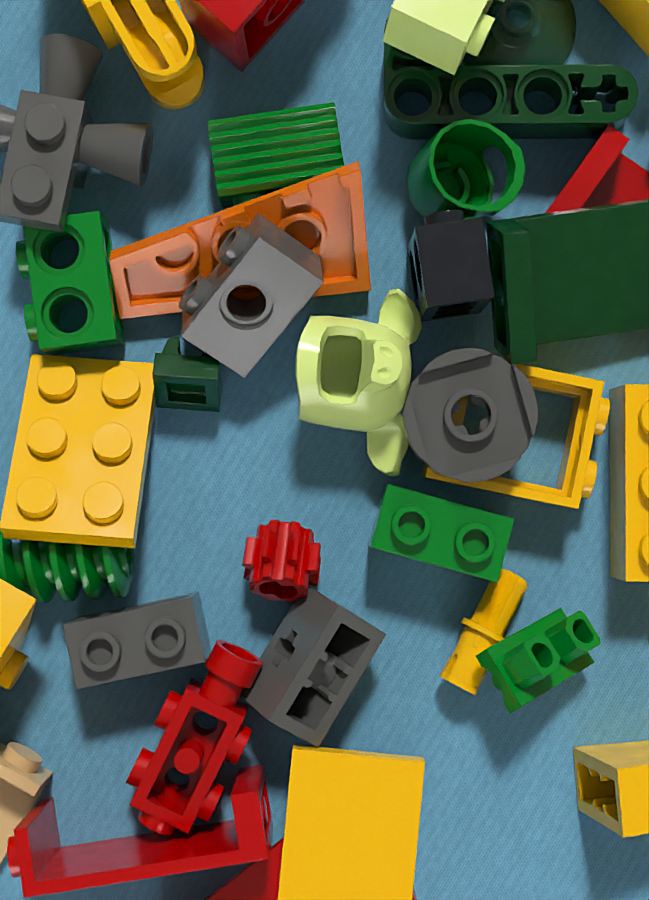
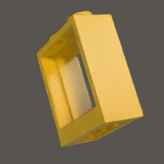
[421,350,610,509]

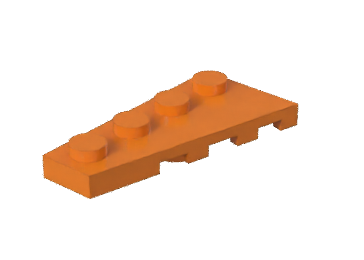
[109,161,371,319]

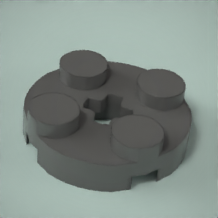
[403,348,538,482]

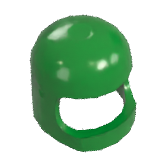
[406,119,526,219]

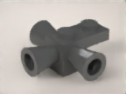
[0,34,153,233]

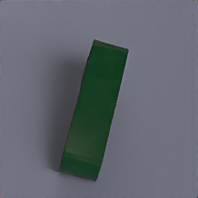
[384,17,638,140]

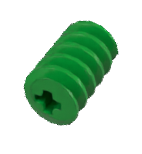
[0,531,135,604]

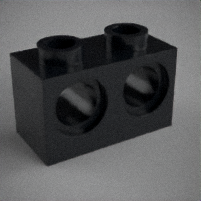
[407,210,495,322]

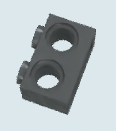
[63,591,211,689]

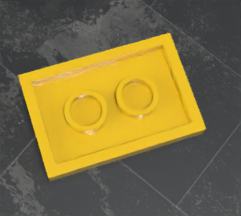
[0,354,156,548]

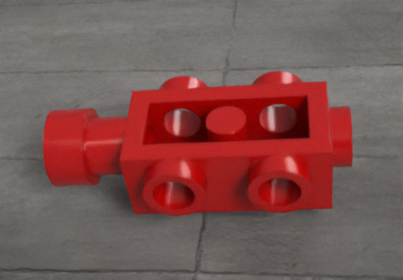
[126,640,263,835]

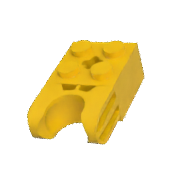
[80,0,206,110]

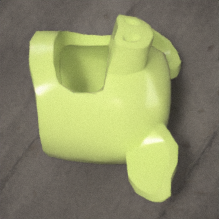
[295,289,422,477]

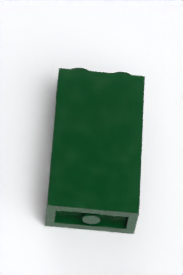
[486,199,649,365]

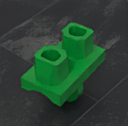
[476,608,601,713]

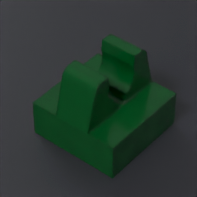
[152,337,222,412]

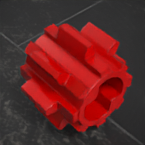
[242,520,321,603]

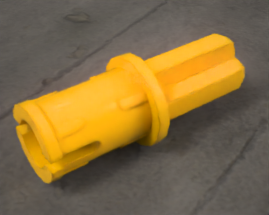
[439,568,527,696]

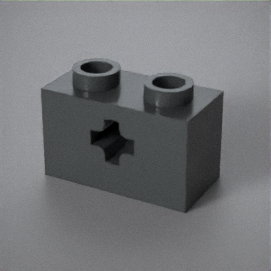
[240,586,386,747]

